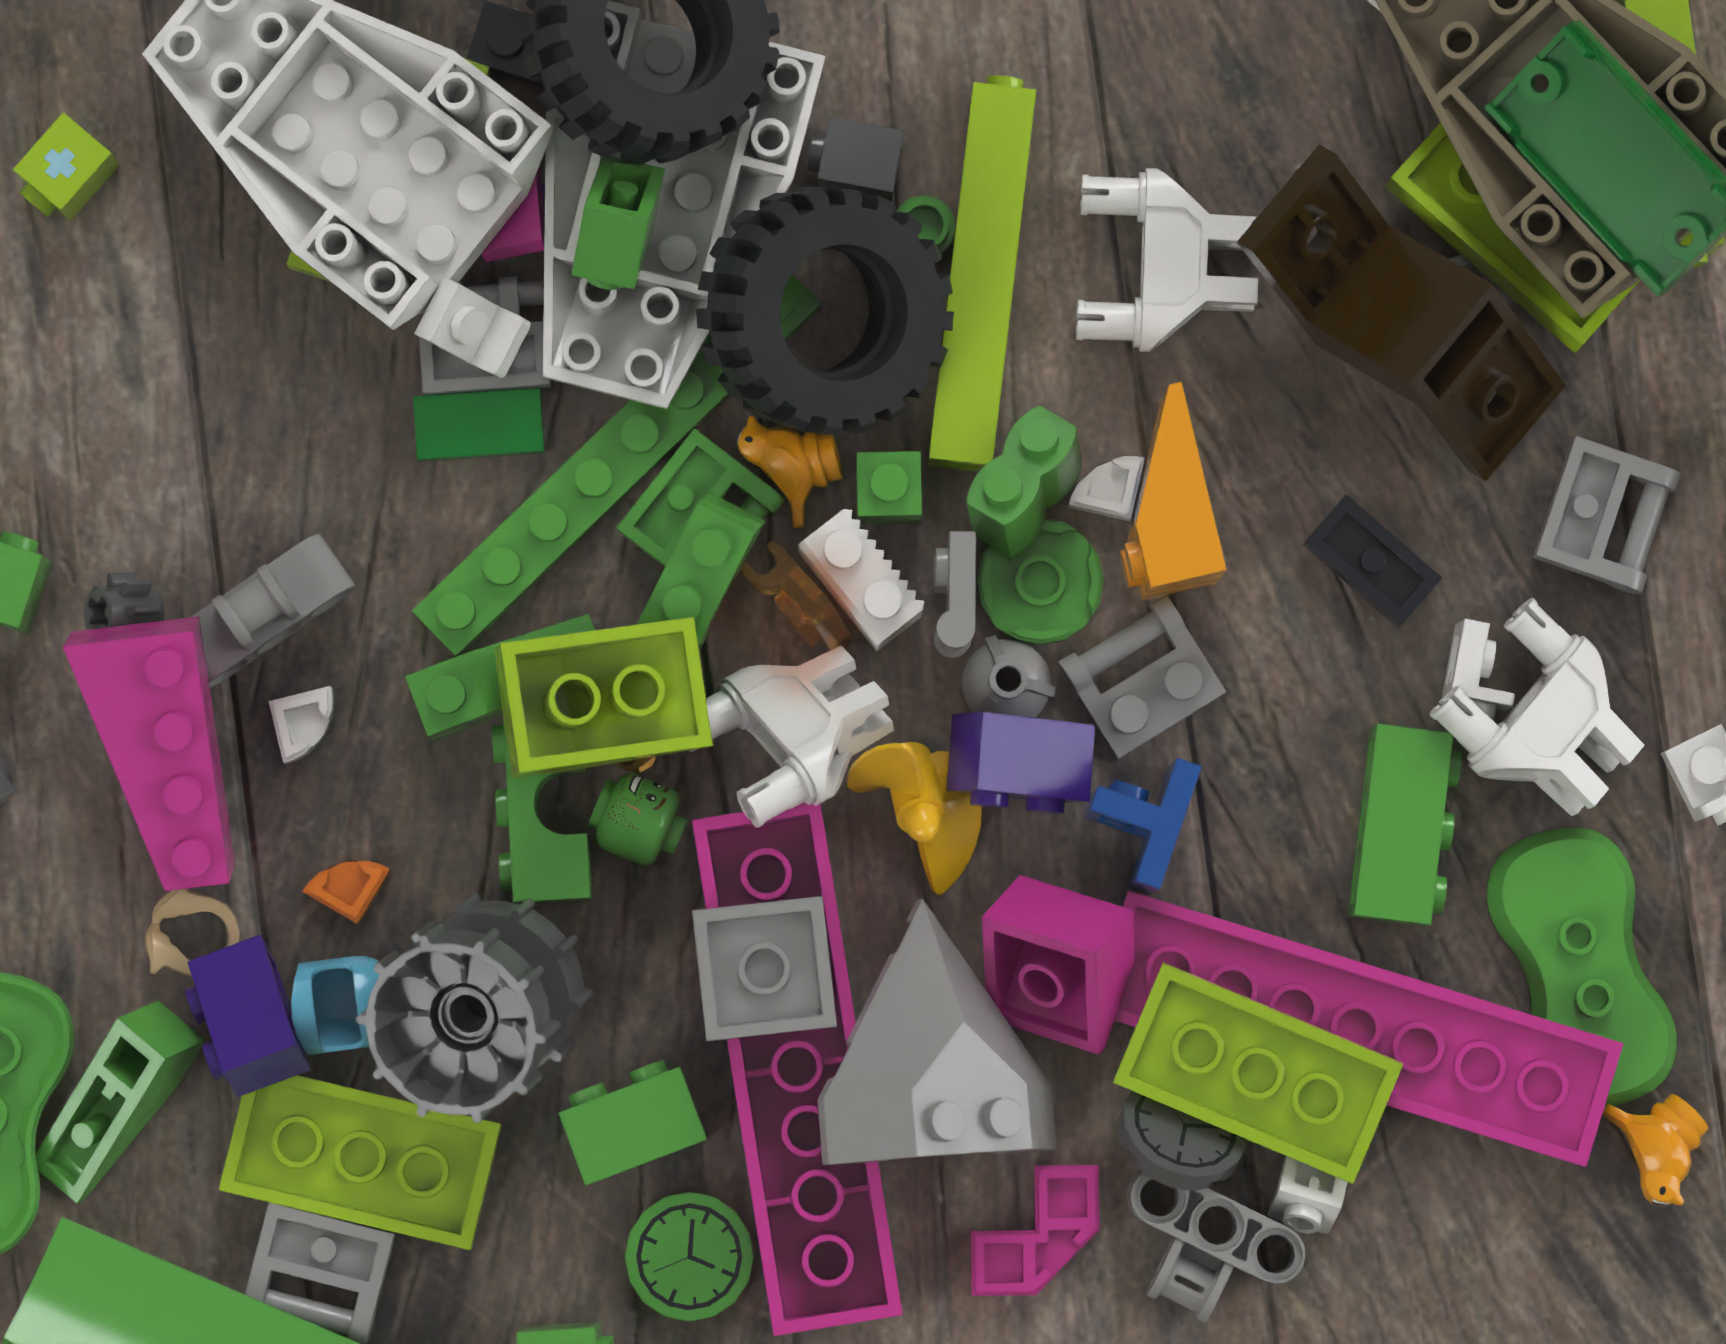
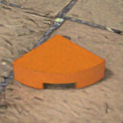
[302,860,392,925]

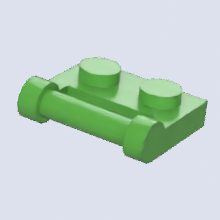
[616,428,785,568]

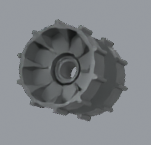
[356,893,594,1123]

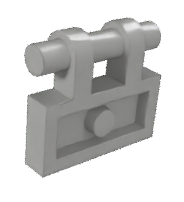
[419,276,551,396]

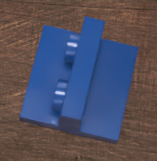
[1083,758,1202,895]

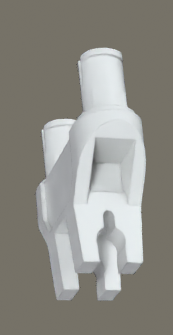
[1076,168,1258,352]
[1430,598,1644,816]
[689,645,894,828]

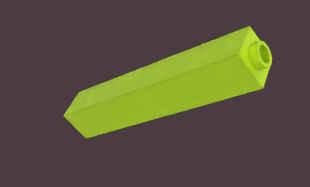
[927,75,1037,472]

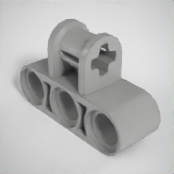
[191,534,356,689]
[1126,1171,1306,1324]

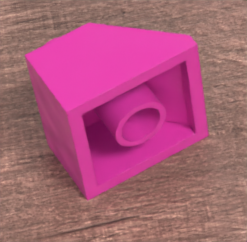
[982,875,1134,1055]

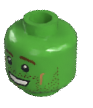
[588,772,688,866]

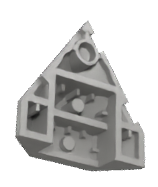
[817,899,1057,1166]

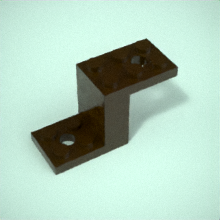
[1237,145,1566,482]

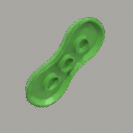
[1487,827,1677,1108]
[0,972,74,1254]

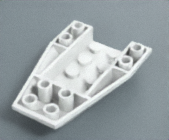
[142,0,554,330]
[543,0,825,409]

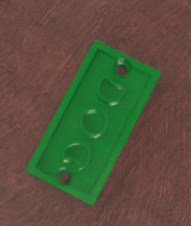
[1484,20,1726,297]

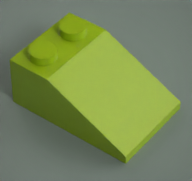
[494,617,713,779]

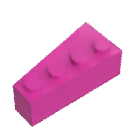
[62,616,236,891]

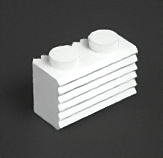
[798,509,924,652]

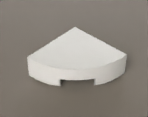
[1068,456,1145,522]
[268,686,334,765]

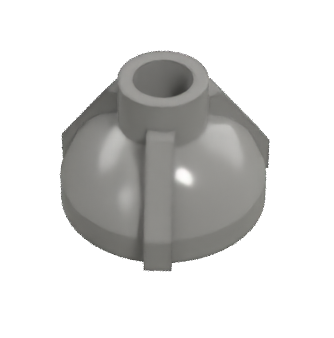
[962,635,1056,718]

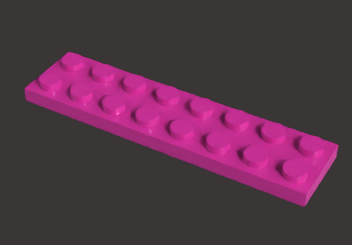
[1115,890,1624,1167]

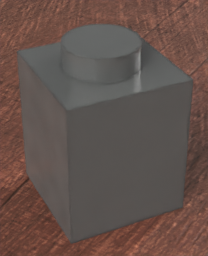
[807,117,904,202]

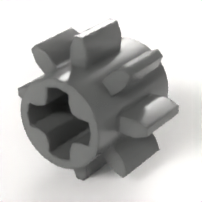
[84,572,164,630]

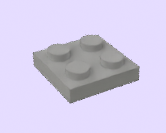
[692,896,837,1041]

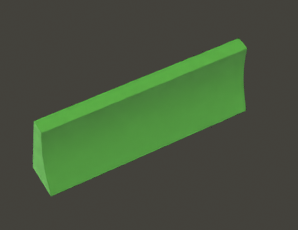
[2,1217,360,1344]

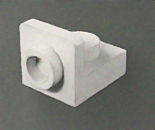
[414,277,531,378]
[1441,619,1515,719]
[1660,724,1726,826]
[1268,1156,1347,1234]

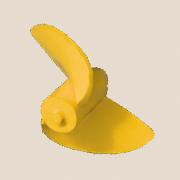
[846,742,982,895]

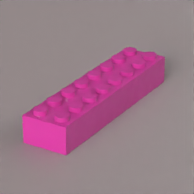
[692,802,903,1336]

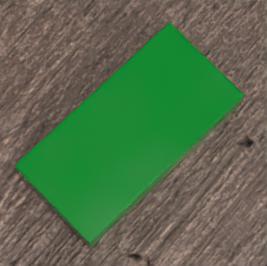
[413,388,545,462]

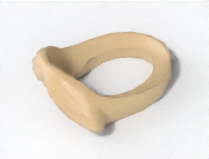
[144,888,240,977]

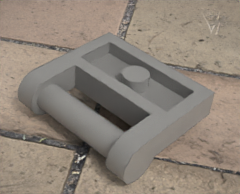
[1533,436,1681,595]
[933,531,976,660]
[1058,595,1226,760]
[245,1202,396,1344]

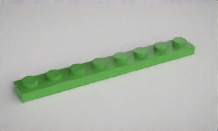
[412,274,821,657]

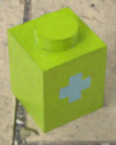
[13,112,120,222]

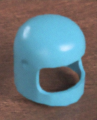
[291,956,379,1055]

